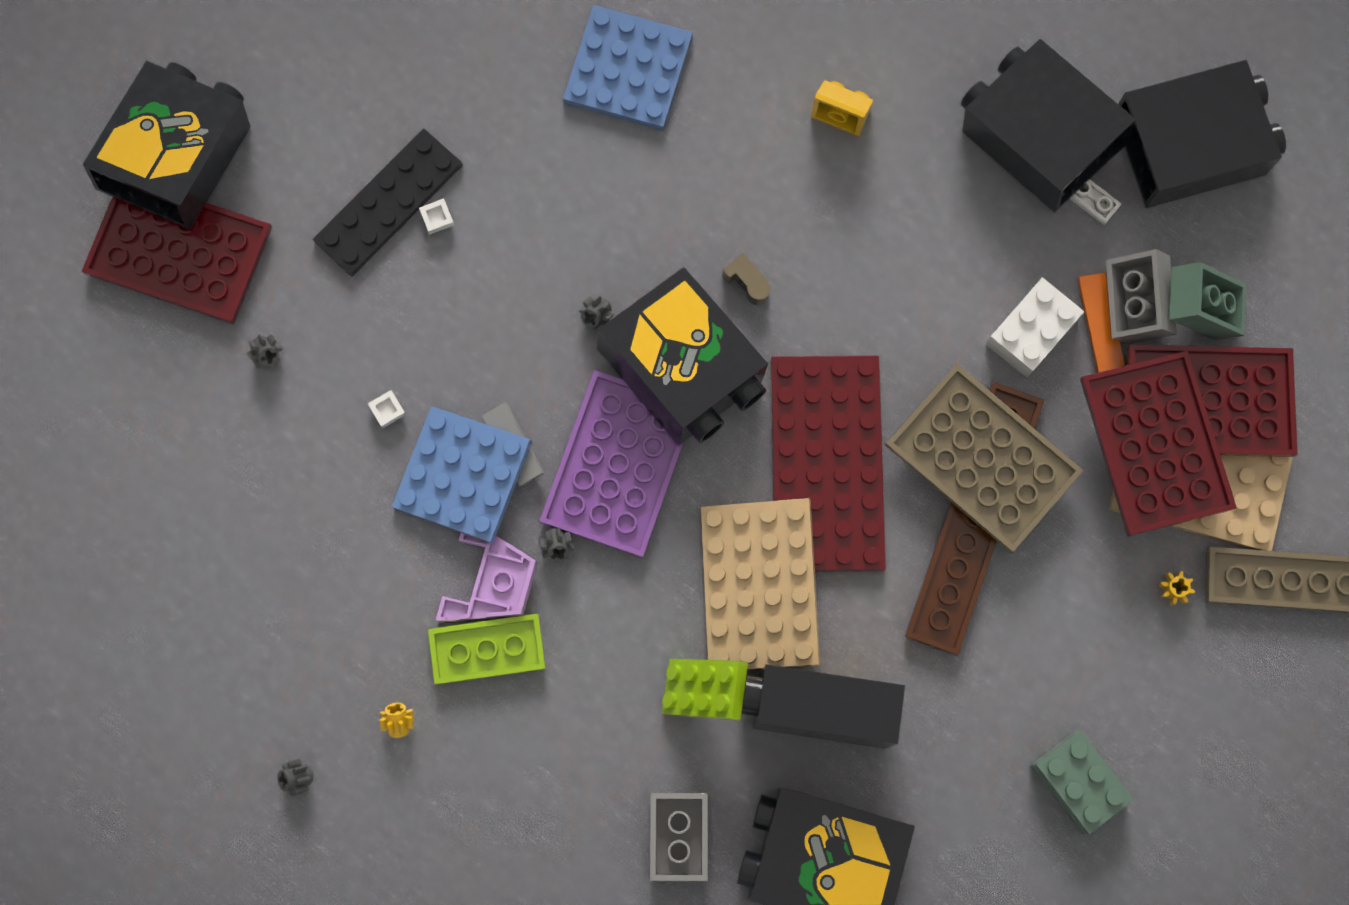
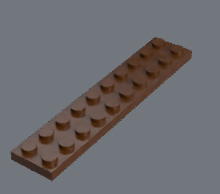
[904,382,1044,656]

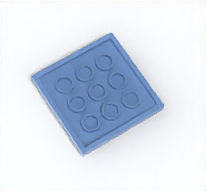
[563,5,693,130]
[391,406,532,544]

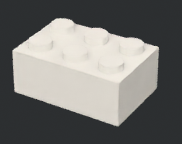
[986,277,1084,378]

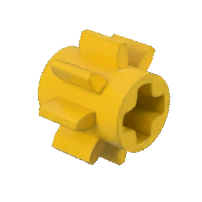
[1158,571,1195,606]
[379,703,415,738]

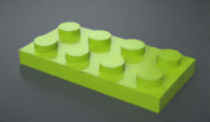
[428,614,546,685]
[662,659,748,720]

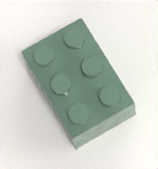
[1168,262,1246,340]
[1030,730,1134,834]

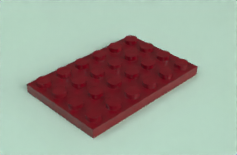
[82,197,272,324]
[1127,344,1298,457]
[1080,351,1237,537]

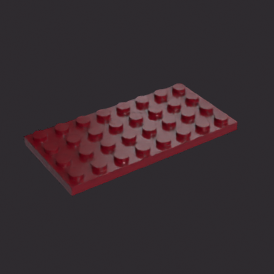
[771,356,886,572]

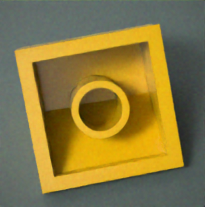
[811,80,873,137]

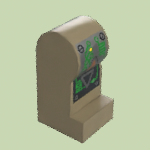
[722,253,771,305]

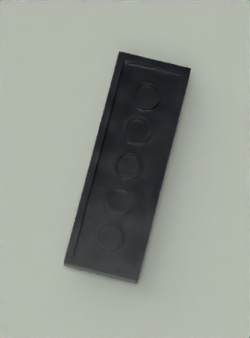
[313,128,463,277]

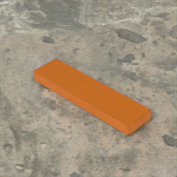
[1077,273,1125,373]

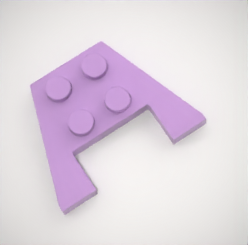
[436,533,538,623]

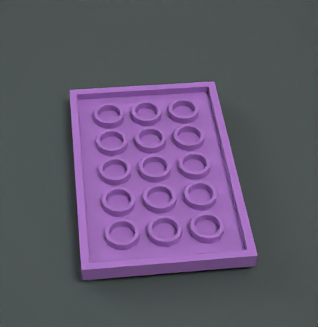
[539,370,684,558]

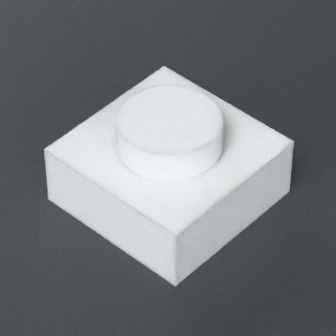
[419,198,454,234]
[368,390,406,428]

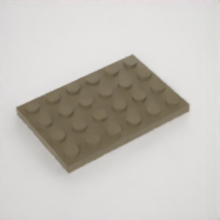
[885,364,1084,553]

